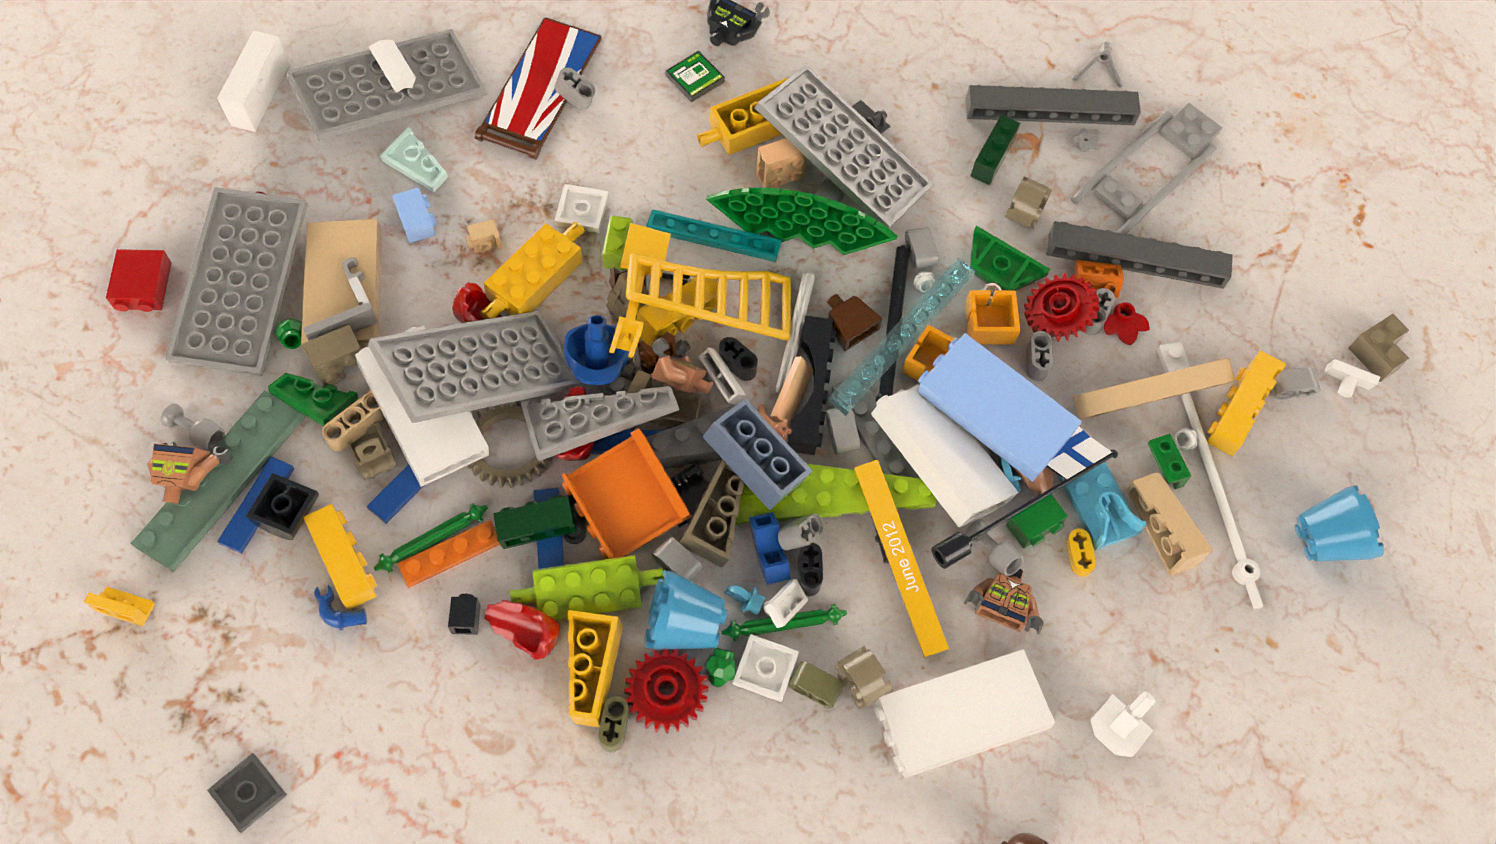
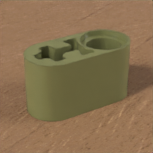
[788,661,844,709]
[598,696,629,752]

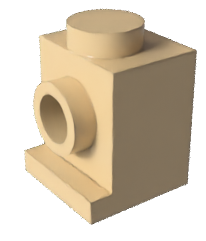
[465,219,502,253]

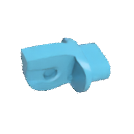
[1000,458,1022,492]
[724,585,766,615]

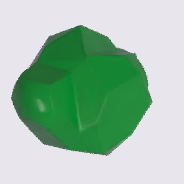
[275,318,302,349]
[705,648,737,688]

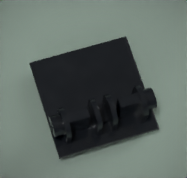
[670,464,708,528]

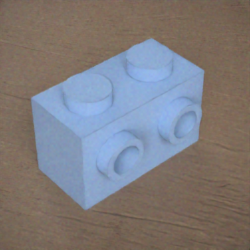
[392,187,437,244]

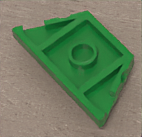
[969,225,1050,291]

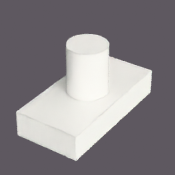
[1324,359,1380,398]
[764,579,808,628]

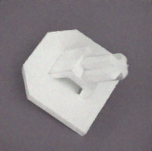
[1091,691,1156,757]

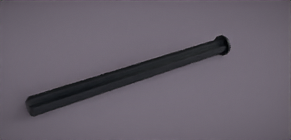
[875,245,910,402]

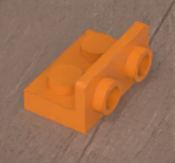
[1074,260,1124,298]

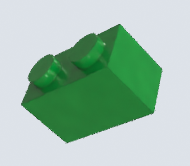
[1006,494,1068,549]

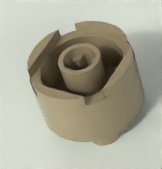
[1005,176,1052,229]
[835,645,893,709]

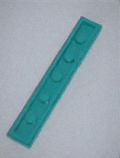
[646,209,782,262]

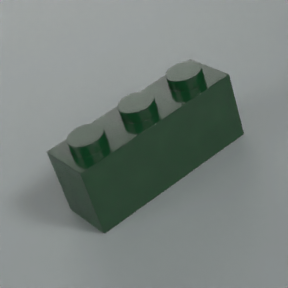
[970,115,1021,185]
[493,495,577,549]

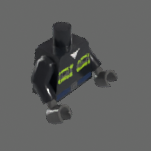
[707,0,770,47]

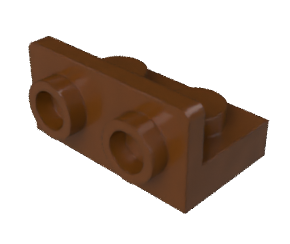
[638,331,676,374]

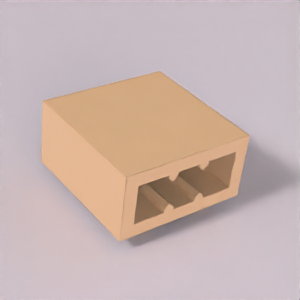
[756,138,808,188]

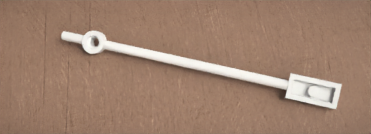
[1157,342,1263,609]

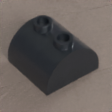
[246,473,319,540]

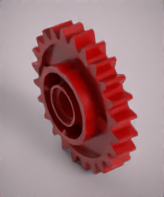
[1024,273,1100,342]
[624,649,708,734]

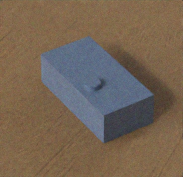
[703,398,813,510]

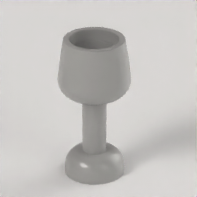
[161,403,225,451]
[965,519,1024,576]

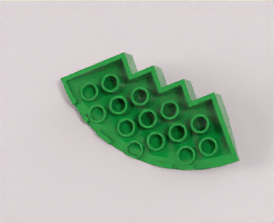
[706,188,898,255]

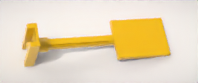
[609,223,671,358]

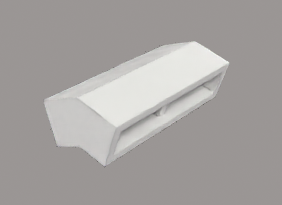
[369,40,416,93]
[699,347,746,406]

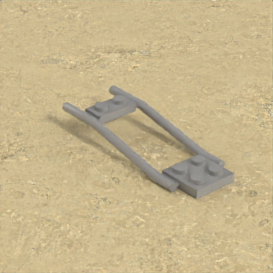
[1071,103,1222,234]

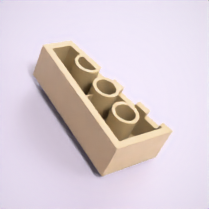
[1126,472,1213,576]

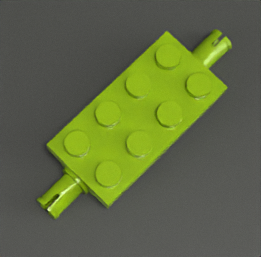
[510,555,664,620]

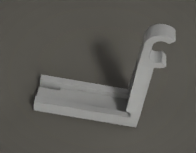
[303,257,378,341]

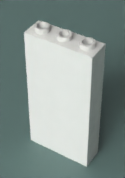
[355,325,489,487]
[871,384,1019,528]
[874,649,1055,778]

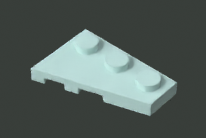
[380,126,448,193]

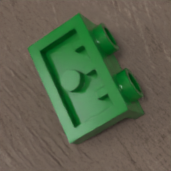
[1148,434,1192,489]

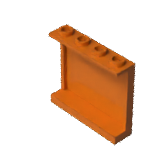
[562,428,692,559]

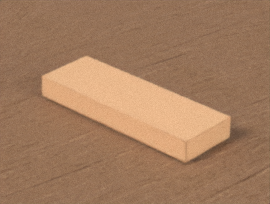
[770,357,813,429]

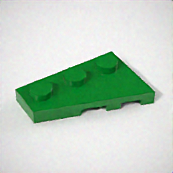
[268,373,358,427]

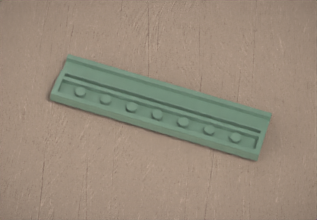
[130,390,305,572]

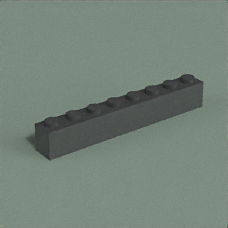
[966,85,1141,126]
[1046,221,1233,289]

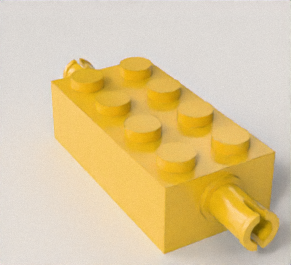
[697,78,788,155]
[480,222,585,320]

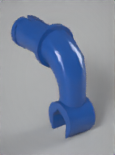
[314,585,367,631]

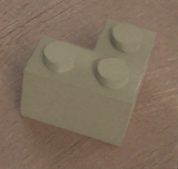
[1349,314,1410,382]
[303,325,361,386]

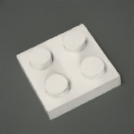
[554,184,609,233]
[733,634,799,702]

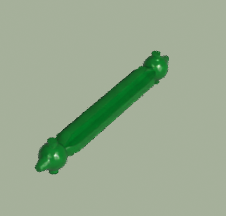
[374,503,488,573]
[721,604,847,642]

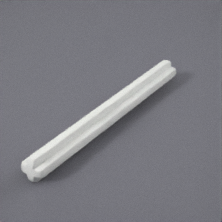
[776,272,815,394]

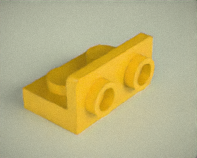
[84,587,155,626]

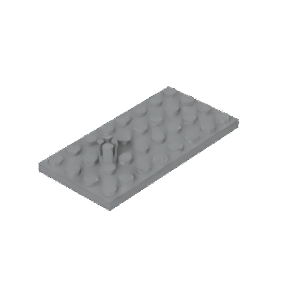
[286,29,486,141]
[755,64,933,228]
[166,187,308,376]
[368,311,583,423]

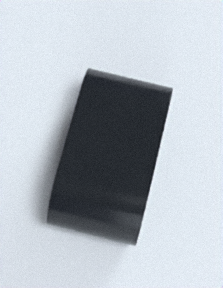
[719,337,758,381]
[798,543,823,596]

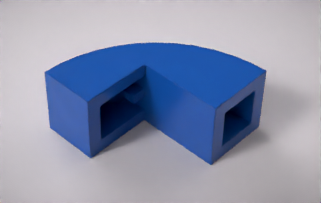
[749,512,791,585]

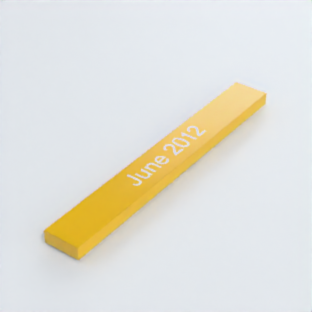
[854,459,949,658]

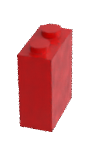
[106,249,172,312]

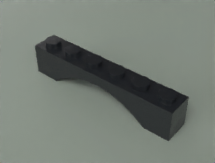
[787,316,836,456]

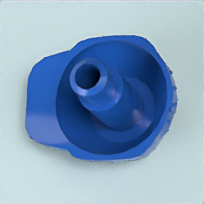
[564,315,629,385]

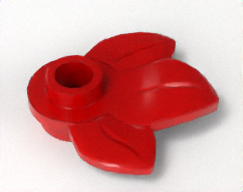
[1104,302,1150,345]

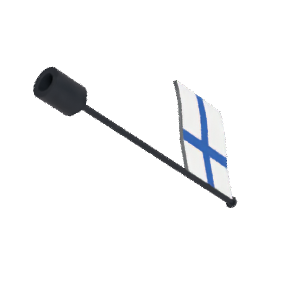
[931,426,1118,569]

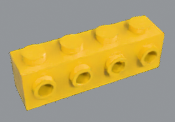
[304,504,377,611]

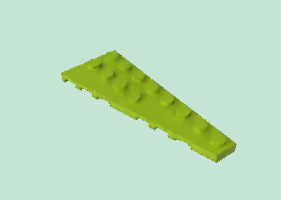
[735,464,937,526]

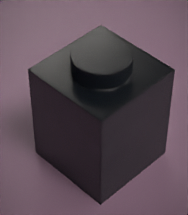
[448,593,481,635]

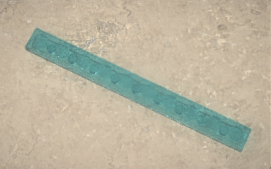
[828,257,976,416]

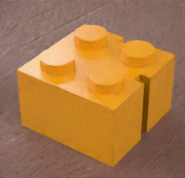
[965,290,1020,345]
[902,325,955,381]

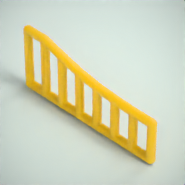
[626,253,791,341]

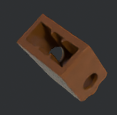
[827,294,882,352]

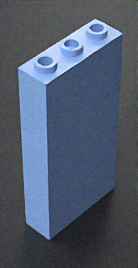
[917,333,1082,482]

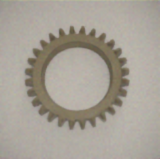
[467,401,553,488]

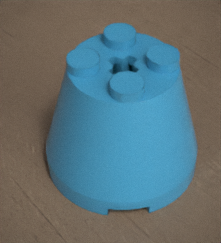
[1295,485,1384,562]
[644,570,727,650]

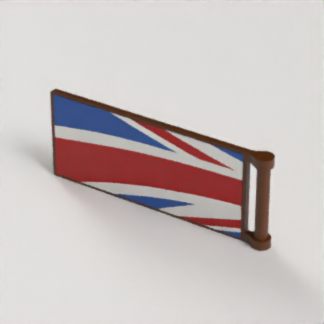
[475,17,601,160]

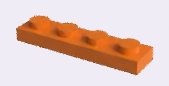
[397,520,500,588]

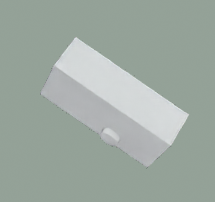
[218,31,289,132]

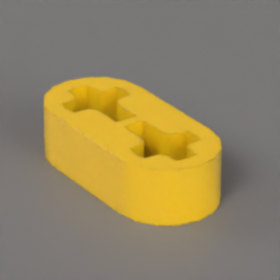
[1066,528,1096,577]

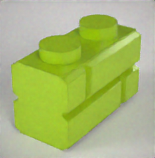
[602,215,633,271]

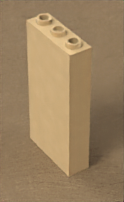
[301,219,382,355]

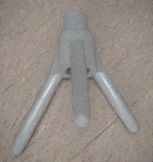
[1073,42,1122,87]

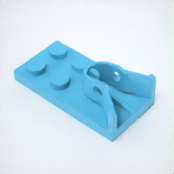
[1057,462,1146,550]

